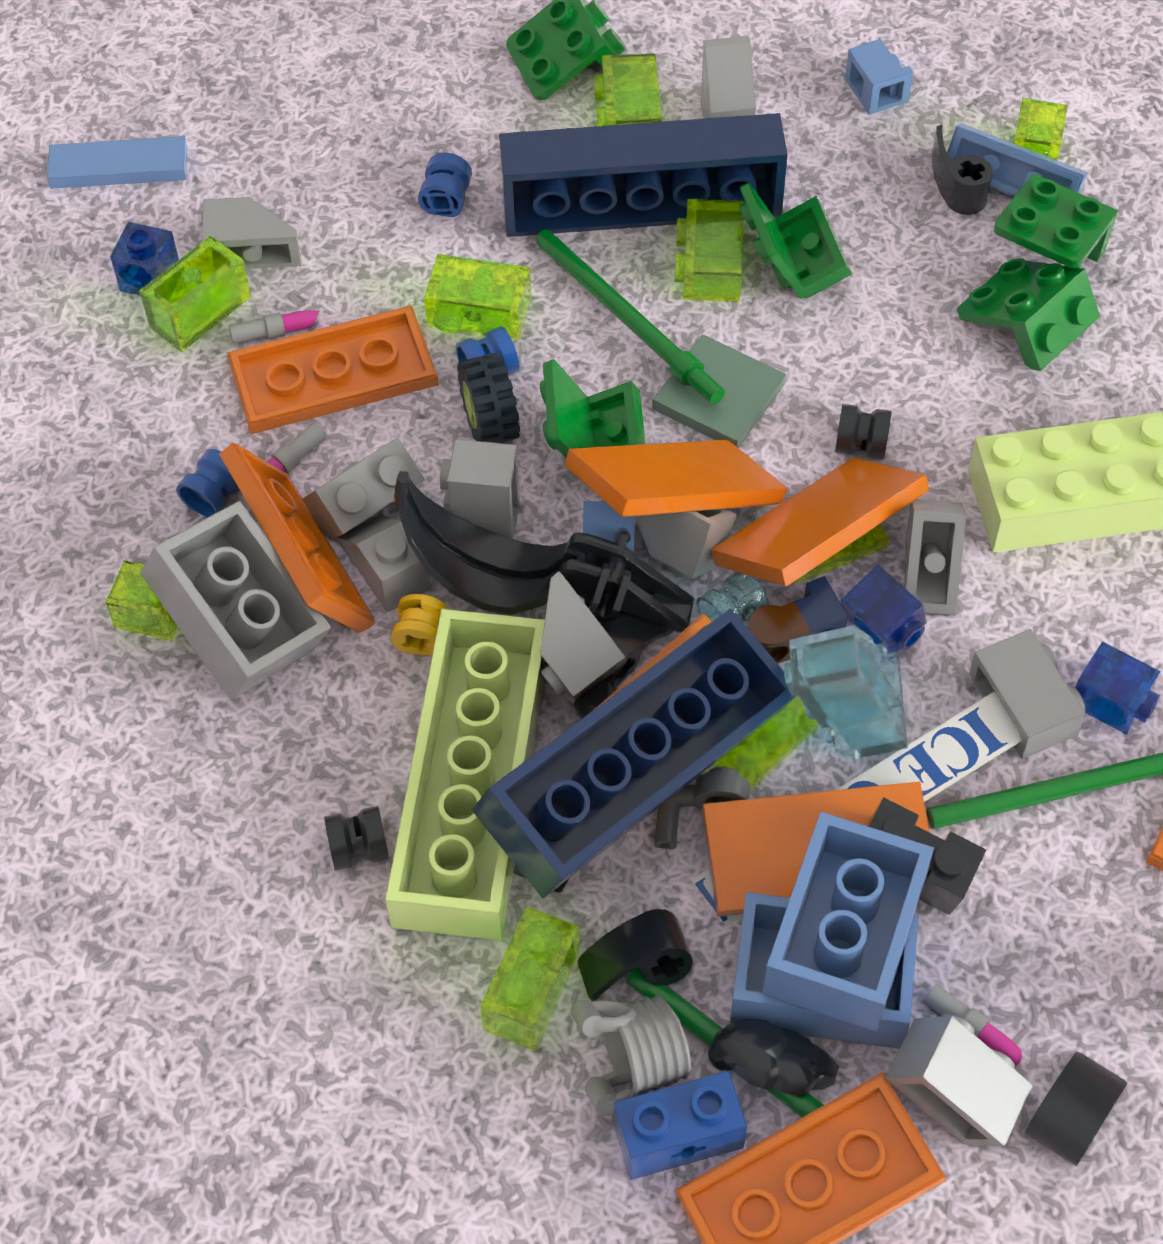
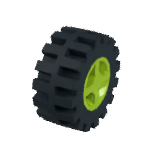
[457,353,520,443]

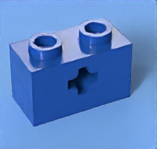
[614,1071,747,1180]

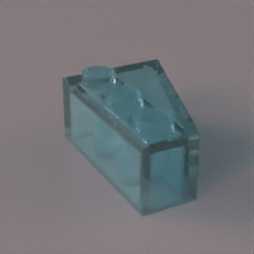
[784,625,908,759]

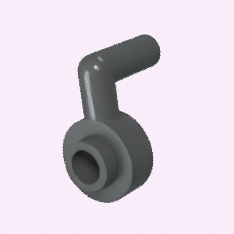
[654,767,750,849]

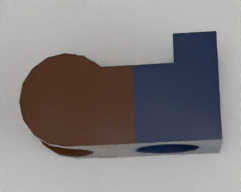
[748,576,848,664]

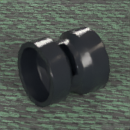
[835,404,892,460]
[324,806,389,871]

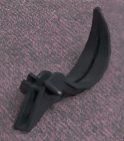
[394,471,695,633]

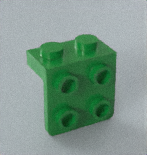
[506,0,631,100]
[993,173,1118,268]
[739,182,852,299]
[957,258,1100,371]
[540,359,646,458]

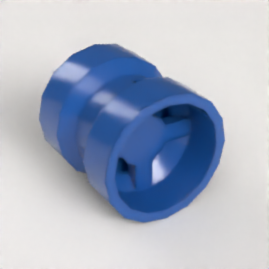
[418,152,472,217]
[455,326,520,375]
[176,449,239,518]

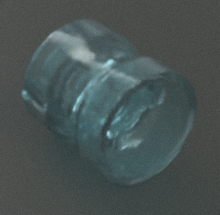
[696,572,769,623]

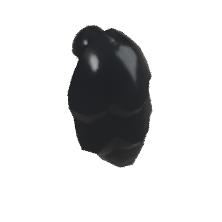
[708,1019,839,1096]

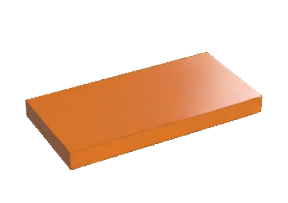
[227,305,439,434]
[565,440,787,517]
[219,443,375,633]
[711,458,929,587]
[701,781,930,917]
[675,1072,946,1244]

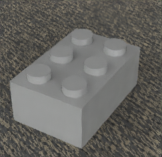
[140,501,331,700]

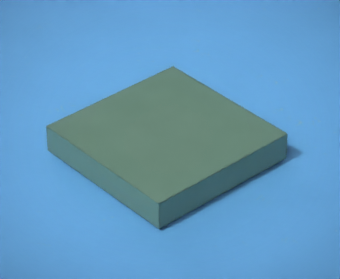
[652,334,786,448]

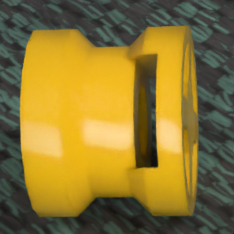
[390,594,449,656]

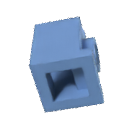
[845,39,913,115]

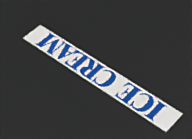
[691,691,1022,926]

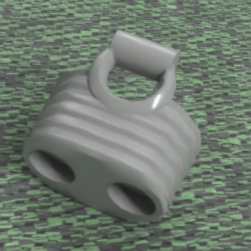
[571,995,691,1116]

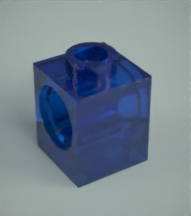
[110,222,181,301]
[840,564,927,657]
[1075,641,1161,735]

